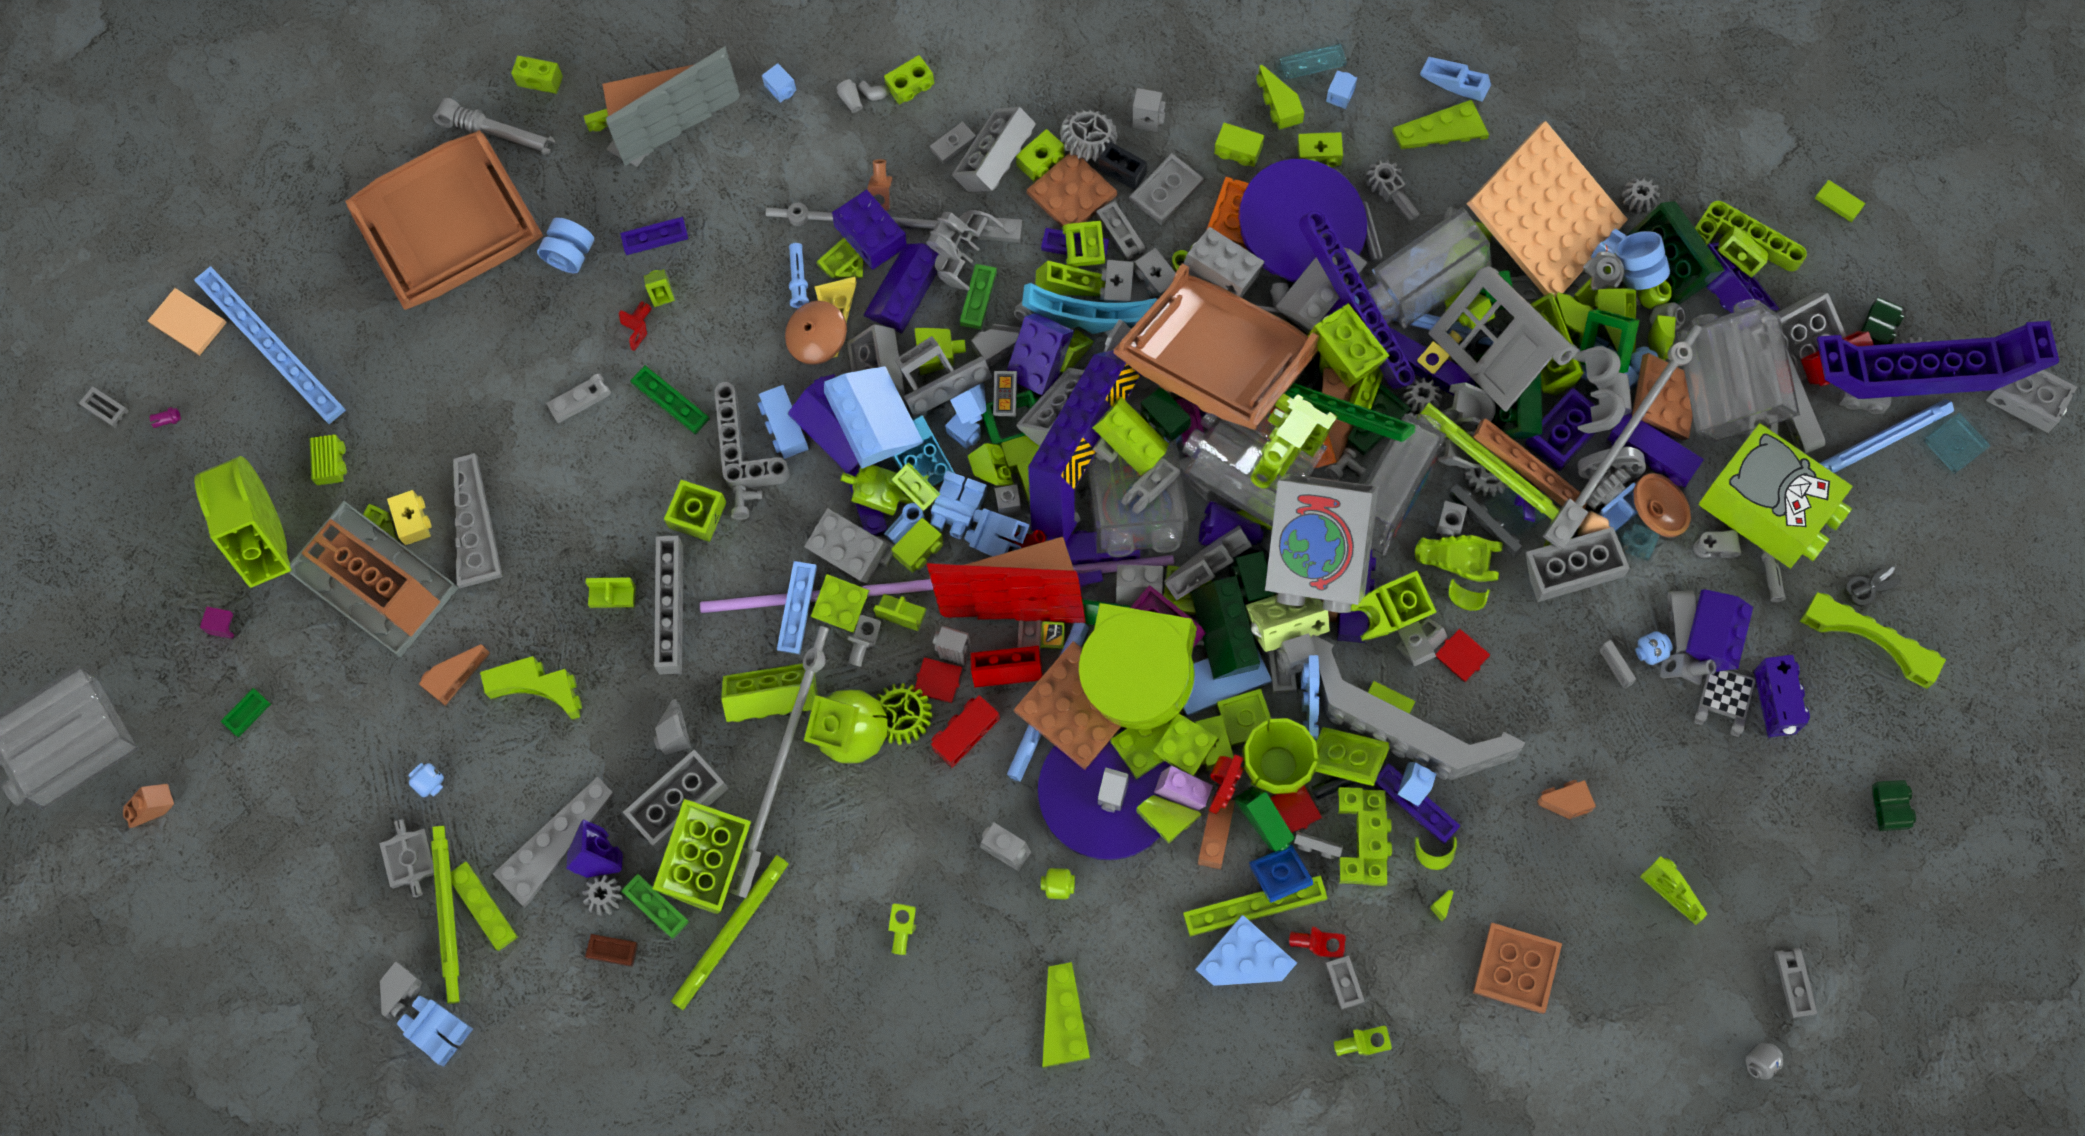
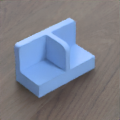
[1599,483,1638,532]

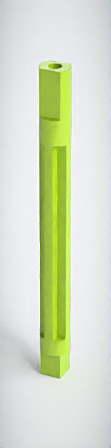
[1419,403,1560,520]
[431,826,460,1004]
[670,855,789,1010]

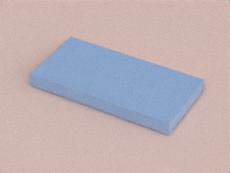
[1183,645,1272,717]

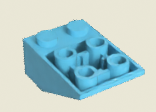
[892,415,955,486]

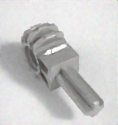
[1365,159,1419,221]

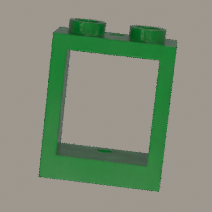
[1580,309,1639,373]
[982,390,1039,448]

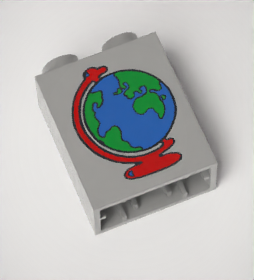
[1265,474,1379,613]

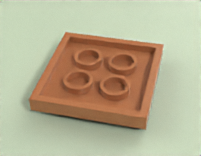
[1027,153,1117,227]
[1632,353,1699,440]
[1473,923,1562,1014]

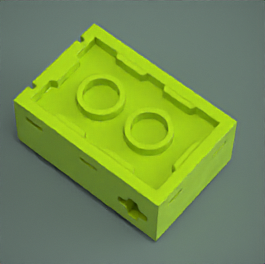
[1307,303,1389,388]

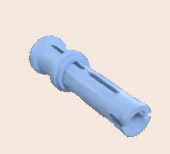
[789,243,809,308]

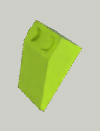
[1595,288,1636,353]

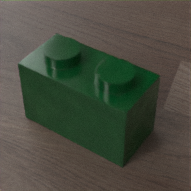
[1140,387,1191,443]
[1232,551,1275,604]

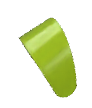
[1449,579,1490,611]
[1415,837,1457,870]

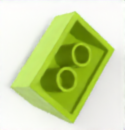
[1092,397,1169,475]

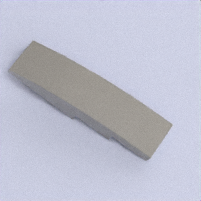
[1164,525,1252,600]

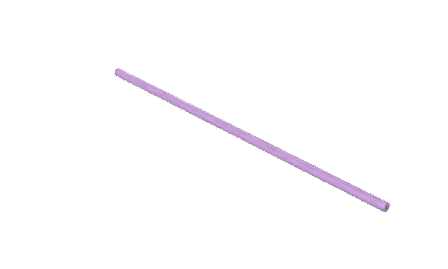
[700,555,1174,613]

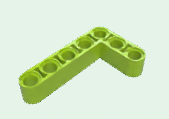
[1695,201,1807,271]

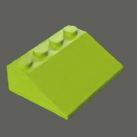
[652,799,751,914]

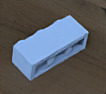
[757,385,809,459]

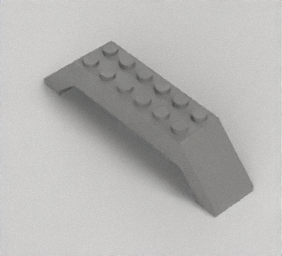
[1311,635,1525,780]

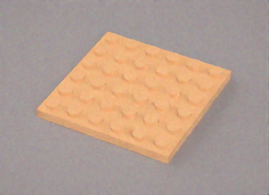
[1467,121,1628,298]

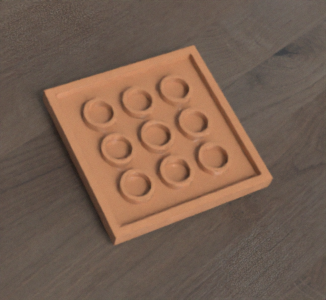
[1014,641,1121,770]

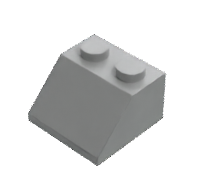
[1116,565,1163,606]

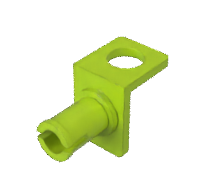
[888,903,916,955]
[1334,1026,1392,1056]

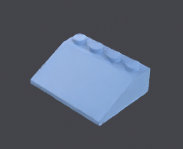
[824,366,923,469]

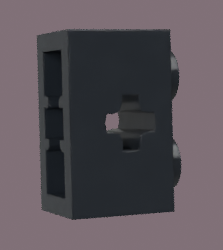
[1099,142,1147,190]

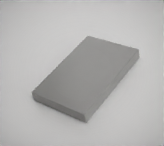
[1129,153,1204,225]

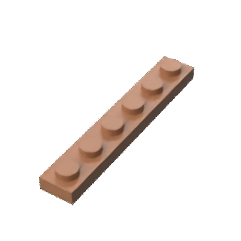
[1473,418,1587,509]

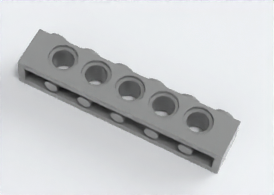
[654,536,683,675]

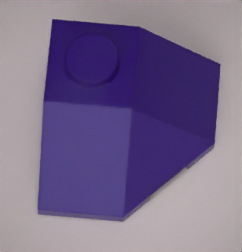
[566,819,623,878]

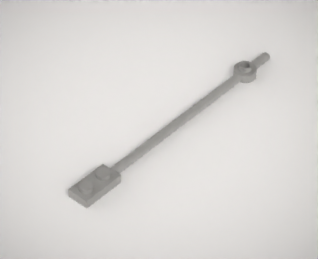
[766,203,1022,243]
[1542,325,1702,550]
[728,626,829,898]

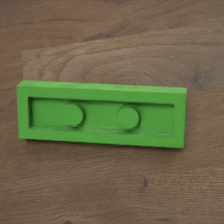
[960,264,997,330]
[622,874,689,939]

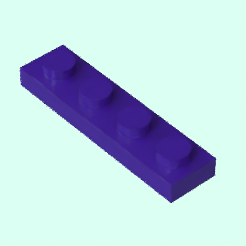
[1375,763,1460,844]

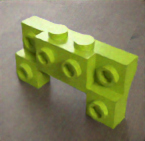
[1338,787,1392,886]

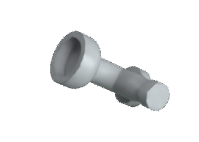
[1325,448,1366,481]
[731,485,762,520]

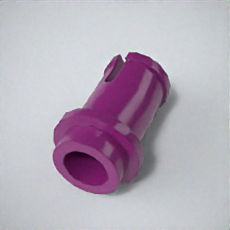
[149,407,181,428]

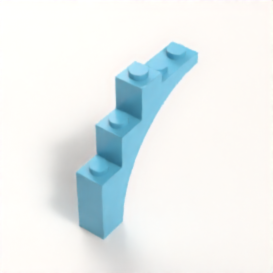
[1022,283,1158,334]

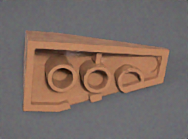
[1321,368,1356,462]

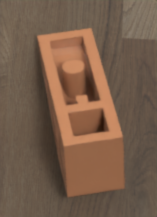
[419,644,490,705]
[1198,796,1235,870]

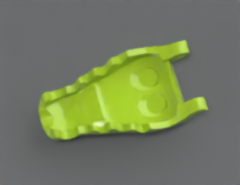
[1415,535,1503,582]

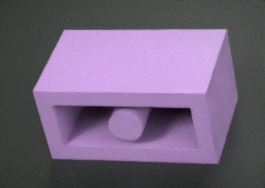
[1154,766,1213,811]

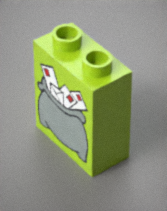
[1698,423,1853,569]

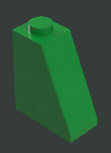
[1234,786,1295,852]

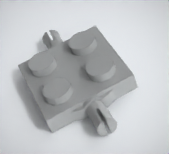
[379,819,434,897]

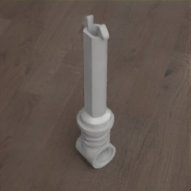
[433,98,556,155]

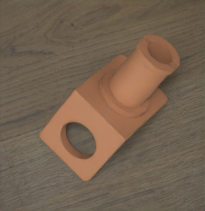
[868,159,892,211]

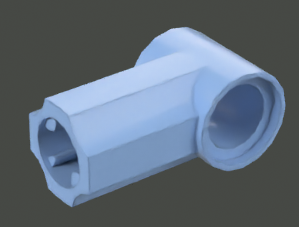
[884,503,925,545]

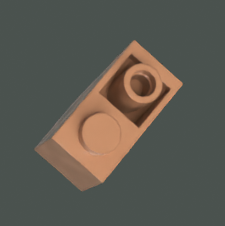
[1537,780,1596,819]
[123,784,174,828]

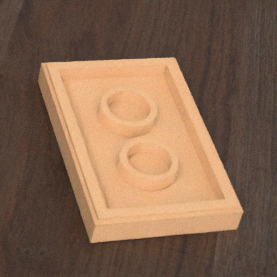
[148,288,227,356]

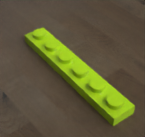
[1183,875,1327,937]

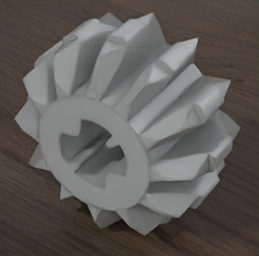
[1622,176,1660,214]
[1403,378,1442,414]
[582,875,623,916]

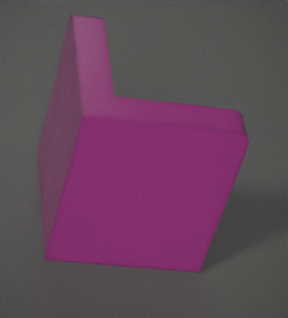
[200,606,234,639]

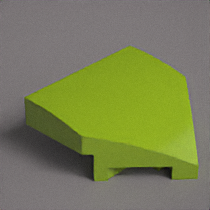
[816,238,863,279]

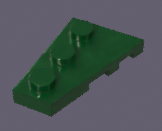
[1348,383,1411,456]

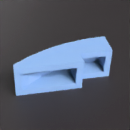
[1420,57,1491,102]

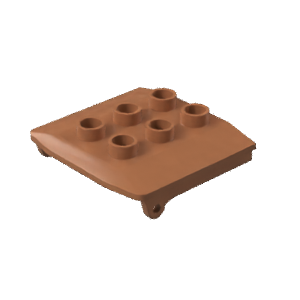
[345,130,543,310]
[1113,264,1319,430]

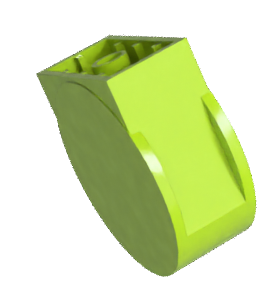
[194,456,292,588]
[1079,603,1197,730]

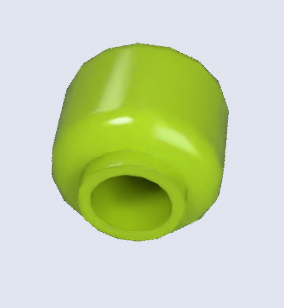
[1638,280,1672,309]
[1041,868,1075,900]

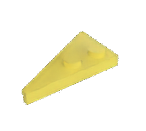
[815,277,857,358]

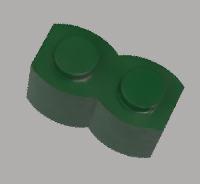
[1861,297,1904,345]
[1872,780,1916,832]

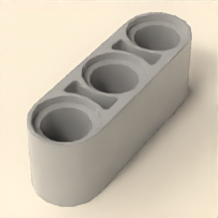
[1667,590,1696,655]

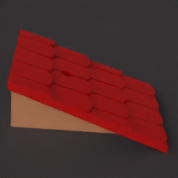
[926,537,1086,623]

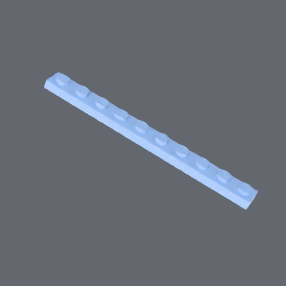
[194,266,346,424]

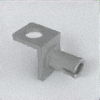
[847,615,882,667]
[1660,653,1716,685]

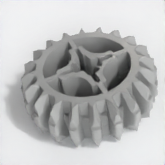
[1059,109,1117,161]

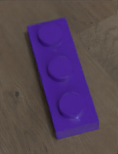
[620,217,689,255]
[1041,228,1109,259]

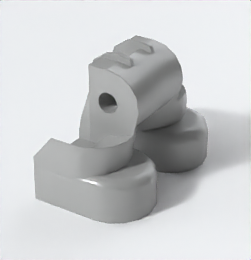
[926,210,1004,291]
[1572,346,1632,434]
[1426,383,1496,469]

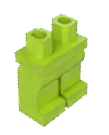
[1268,393,1338,457]

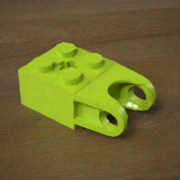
[1250,408,1318,489]
[1351,571,1436,641]

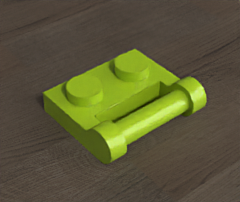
[1062,221,1105,268]

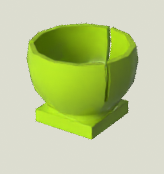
[804,690,888,763]
[1242,718,1319,794]

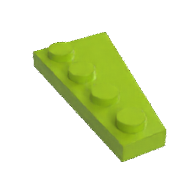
[1392,100,1489,149]
[1042,962,1090,1068]

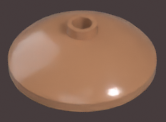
[785,301,847,365]
[1634,474,1691,537]

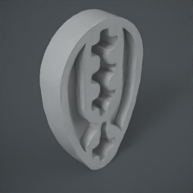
[1578,447,1646,482]

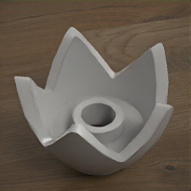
[1583,252,1624,290]

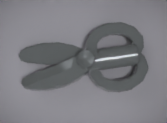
[1845,567,1900,606]

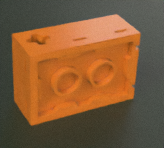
[1207,177,1249,251]

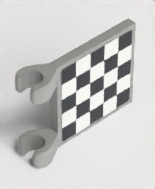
[1694,670,1756,737]

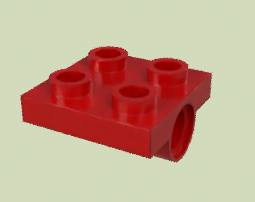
[1208,755,1244,814]

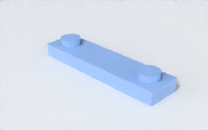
[777,561,817,655]

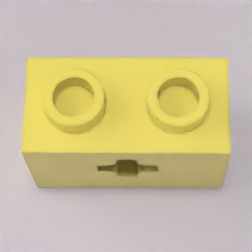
[387,490,432,545]

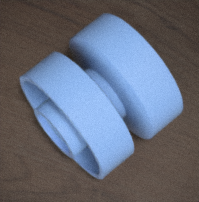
[537,218,594,273]
[1615,231,1670,290]

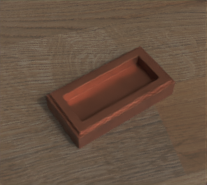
[585,934,638,967]

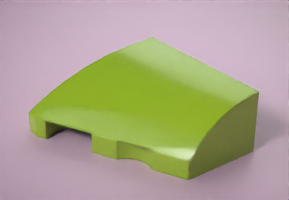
[1648,315,1676,361]
[1137,795,1202,843]

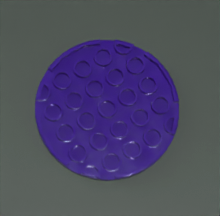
[1238,159,1367,282]
[1038,727,1175,860]

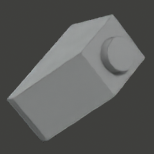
[971,329,1019,368]
[1098,768,1128,812]

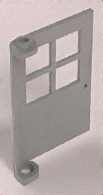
[1428,266,1579,412]

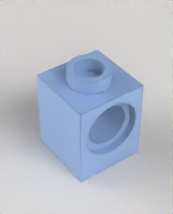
[762,63,796,103]
[1326,70,1357,109]
[945,413,981,449]

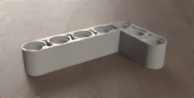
[715,382,790,489]

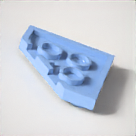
[1300,655,1319,741]
[1195,915,1297,986]

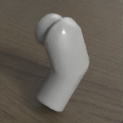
[858,81,890,101]

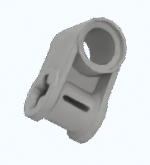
[1693,530,1741,558]

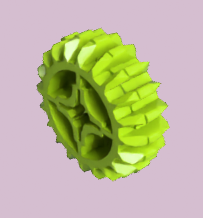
[873,683,933,745]

